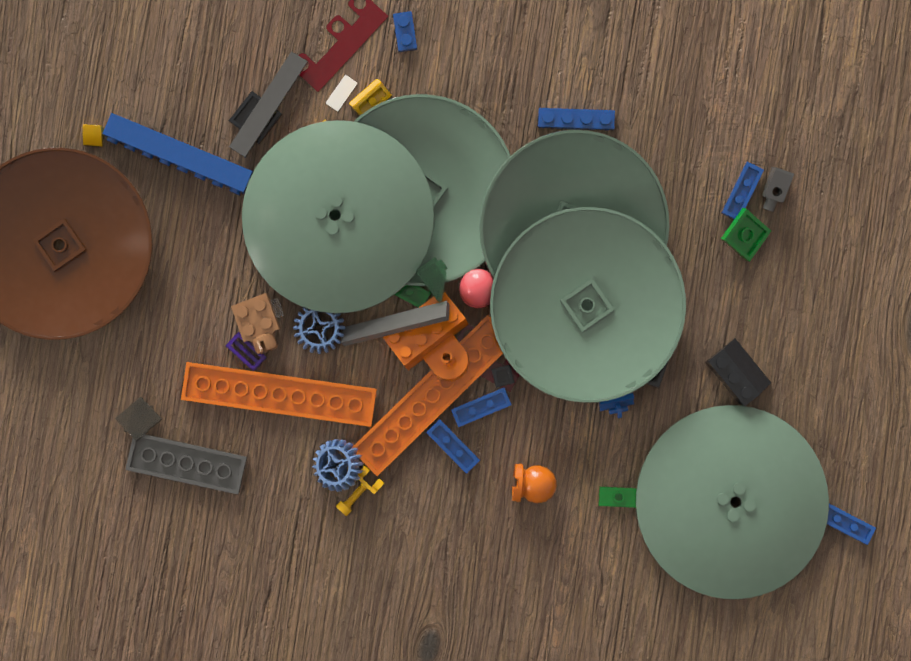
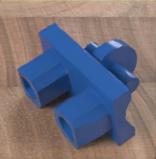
[599,393,634,419]

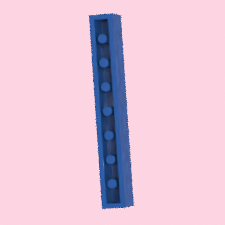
[102,113,253,196]

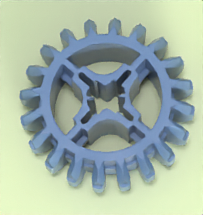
[293,307,345,354]
[312,439,364,492]

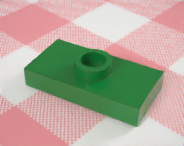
[598,486,637,508]

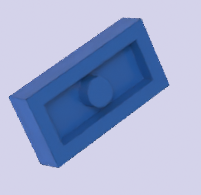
[393,11,417,52]

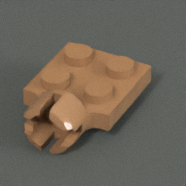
[231,293,281,354]

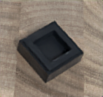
[491,365,514,388]

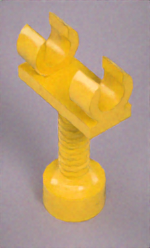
[336,466,384,516]

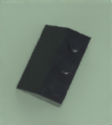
[705,338,771,407]

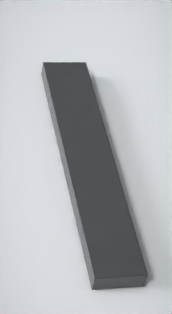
[229,51,308,158]
[341,301,450,346]

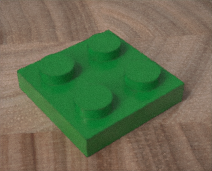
[721,208,771,262]

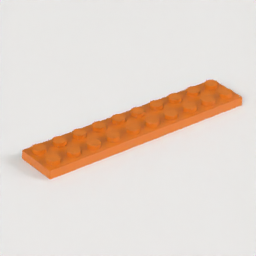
[352,315,503,476]
[181,362,377,427]

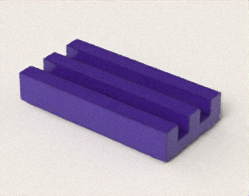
[226,332,267,371]

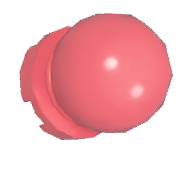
[459,269,494,309]

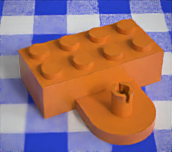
[382,289,469,381]

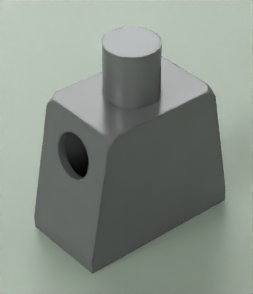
[762,167,794,212]

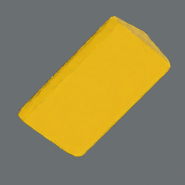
[349,79,392,116]

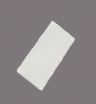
[326,75,357,111]

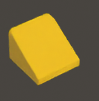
[82,124,104,147]

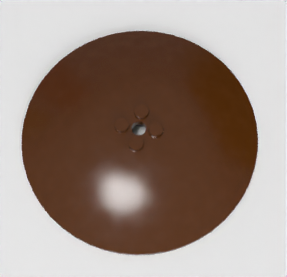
[0,147,153,340]

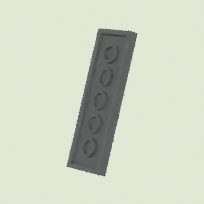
[125,432,247,494]

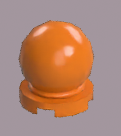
[512,463,557,504]

